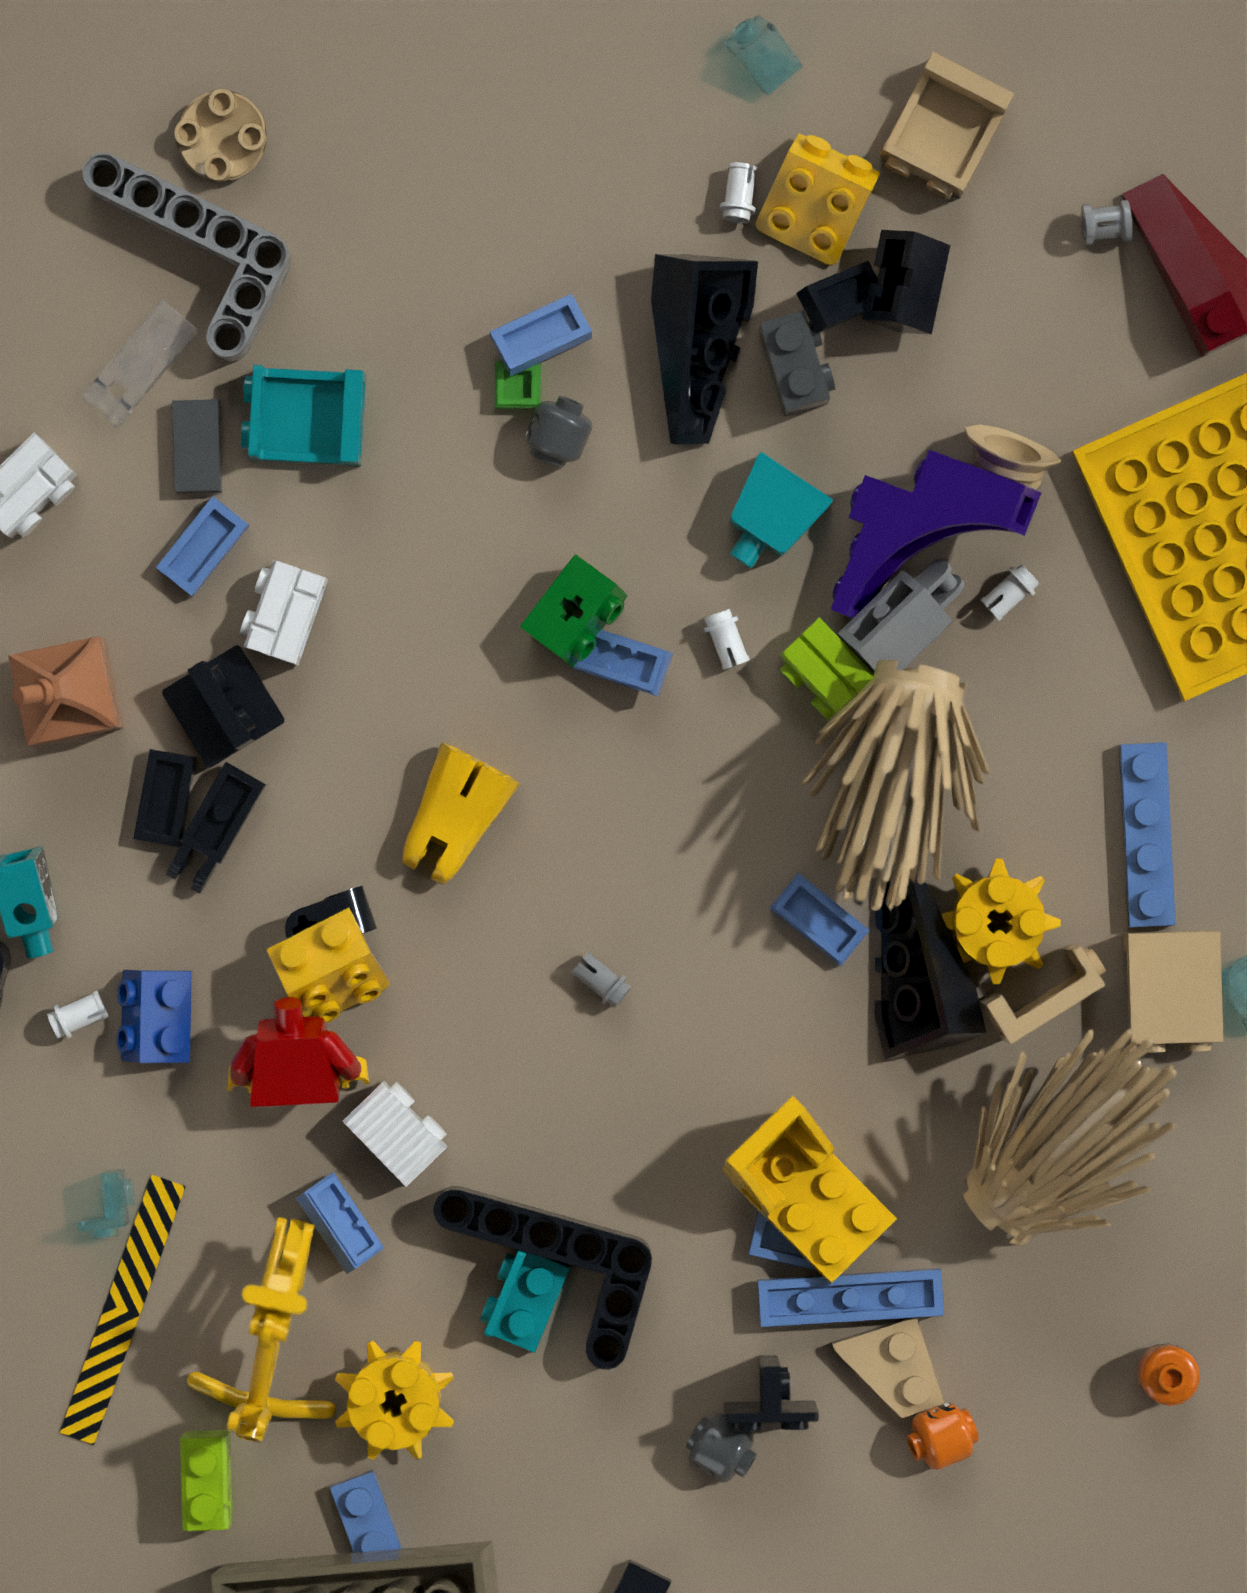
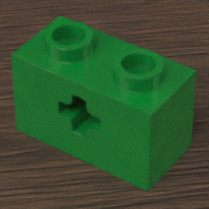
[519,554,628,668]

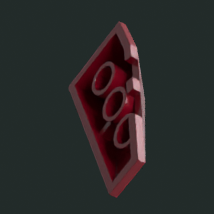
[1121,174,1247,358]

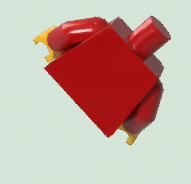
[226,997,369,1107]

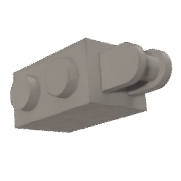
[837,559,964,673]

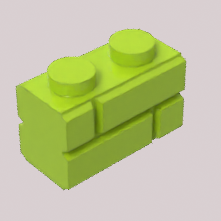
[779,617,874,721]
[180,1430,233,1531]

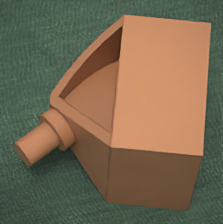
[8,636,124,747]

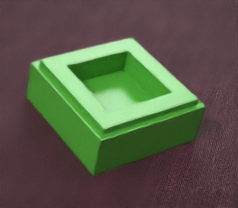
[495,362,541,409]

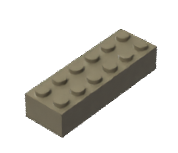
[211,1541,498,1593]

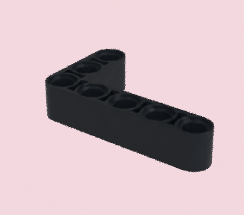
[433,1186,652,1370]

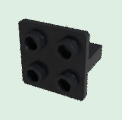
[162,645,285,768]
[724,1355,819,1431]

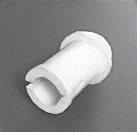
[719,162,757,223]
[980,564,1040,621]
[703,609,750,670]
[47,990,109,1039]

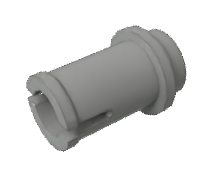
[571,952,631,1008]

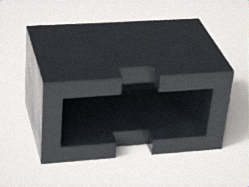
[862,230,951,335]

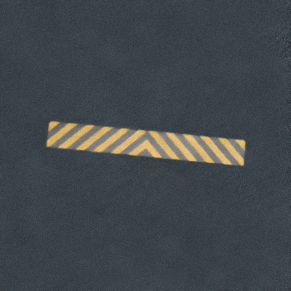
[60,1174,186,1445]

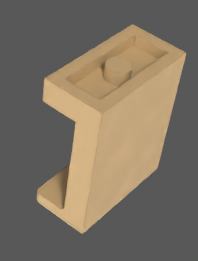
[880,52,1014,199]
[1123,931,1224,1053]
[979,944,1106,1044]

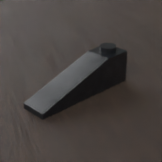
[651,254,758,445]
[875,864,987,1060]

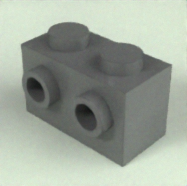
[758,310,835,417]

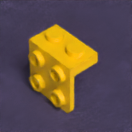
[756,133,881,265]
[266,908,390,1023]

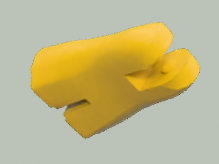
[402,742,521,885]

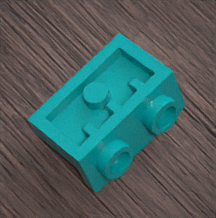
[479,1250,570,1353]

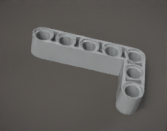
[82,152,292,362]

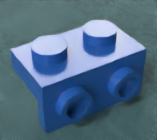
[116,970,192,1063]

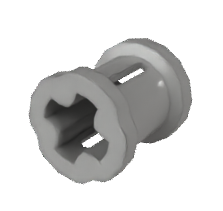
[1081,200,1132,246]

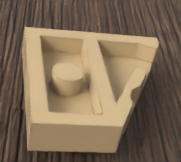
[832,1317,944,1418]

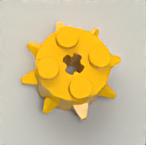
[941,858,1061,984]
[335,1340,454,1460]

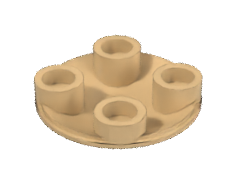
[174,89,267,182]

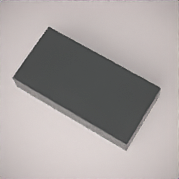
[172,399,222,493]

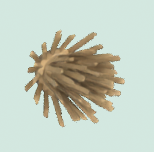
[801,660,990,911]
[961,1029,1177,1245]

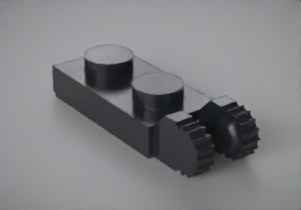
[166,762,267,894]

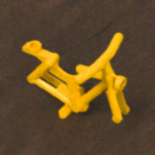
[187,1217,336,1442]

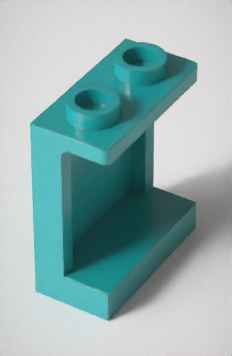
[241,365,366,466]

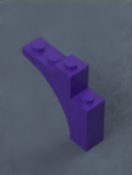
[830,449,1041,618]

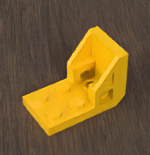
[722,1096,897,1284]

